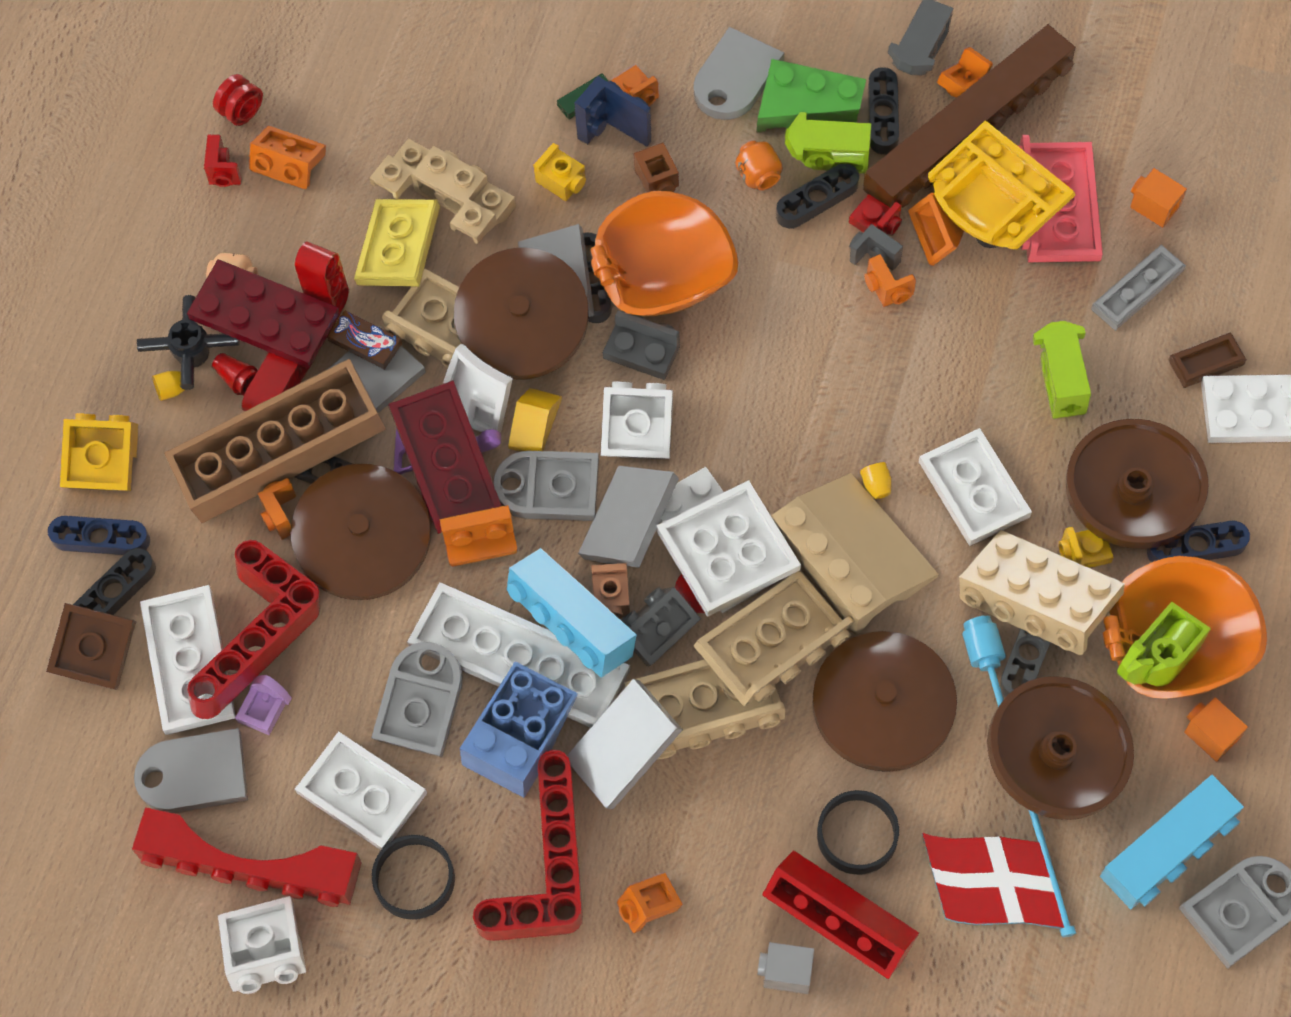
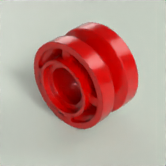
[213,74,263,126]

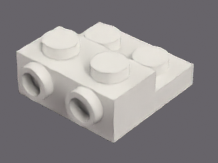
[601,382,673,459]
[218,896,306,994]

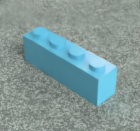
[506,548,637,678]
[1100,775,1244,910]

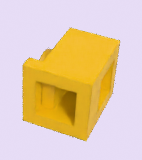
[533,142,586,201]

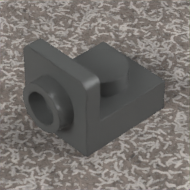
[849,224,903,271]

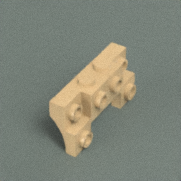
[369,138,516,244]

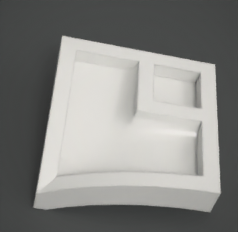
[443,344,513,433]

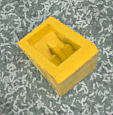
[508,388,562,452]

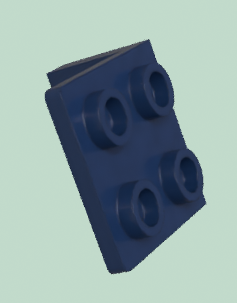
[574,76,651,147]

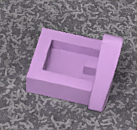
[235,675,292,735]

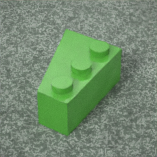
[756,59,866,132]

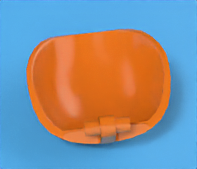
[590,191,738,316]
[1102,556,1267,699]

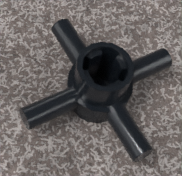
[137,295,240,390]

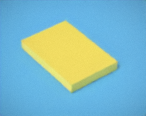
[354,199,440,287]

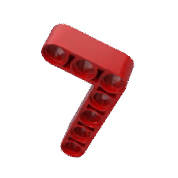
[242,241,349,411]
[187,540,320,719]
[473,750,583,941]

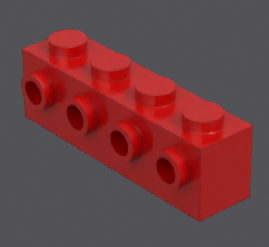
[762,850,919,980]

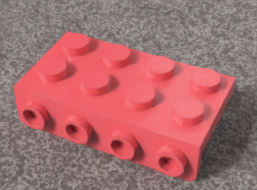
[1017,135,1103,263]

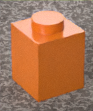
[1130,168,1187,228]
[1184,697,1248,762]

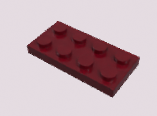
[187,259,339,368]
[388,380,502,534]

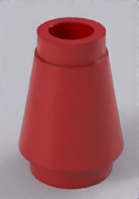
[212,353,258,396]

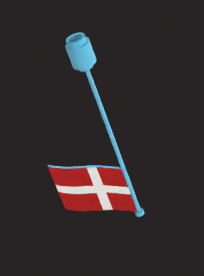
[922,616,1076,937]

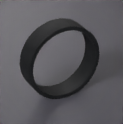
[817,790,899,875]
[372,835,455,920]

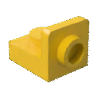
[1058,527,1114,568]

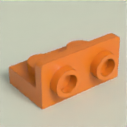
[249,125,326,189]
[440,505,518,567]

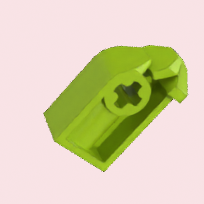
[785,112,871,173]
[1033,321,1091,419]
[1117,601,1211,687]

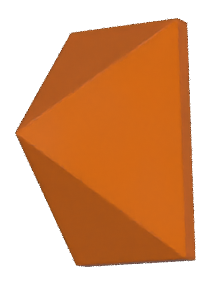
[908,192,964,266]

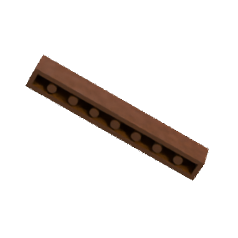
[863,24,1076,208]

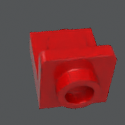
[204,134,241,187]
[849,194,902,236]

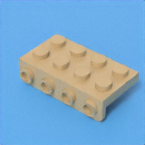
[382,269,461,368]
[960,530,1125,655]
[694,571,855,707]
[624,659,786,759]

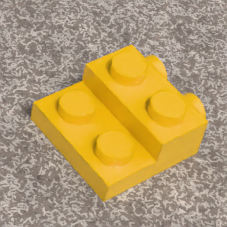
[60,413,138,491]

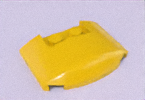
[928,120,1076,250]

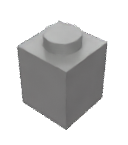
[757,942,814,994]

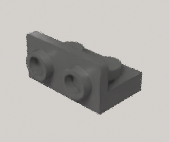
[602,310,680,380]
[621,587,701,666]

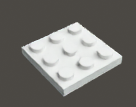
[657,480,801,617]

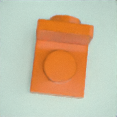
[611,65,659,106]
[617,873,683,933]

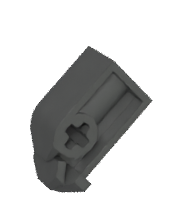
[888,0,954,76]

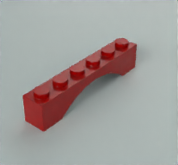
[132,807,362,907]

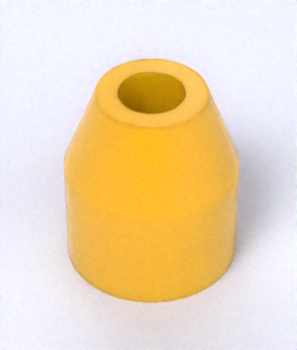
[152,371,184,401]
[860,462,892,499]

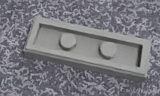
[1091,245,1186,331]

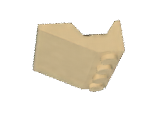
[771,473,939,635]

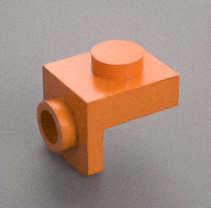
[937,47,993,98]
[864,254,916,307]
[257,478,296,540]

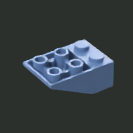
[460,661,578,798]

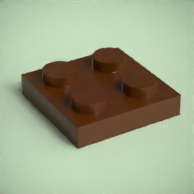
[46,603,136,690]

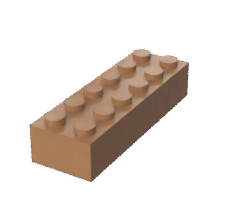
[164,358,387,524]

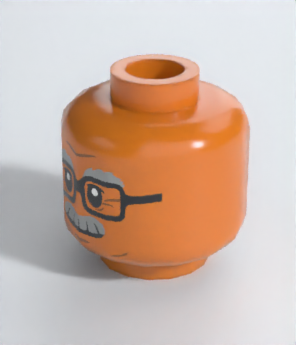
[735,141,783,191]

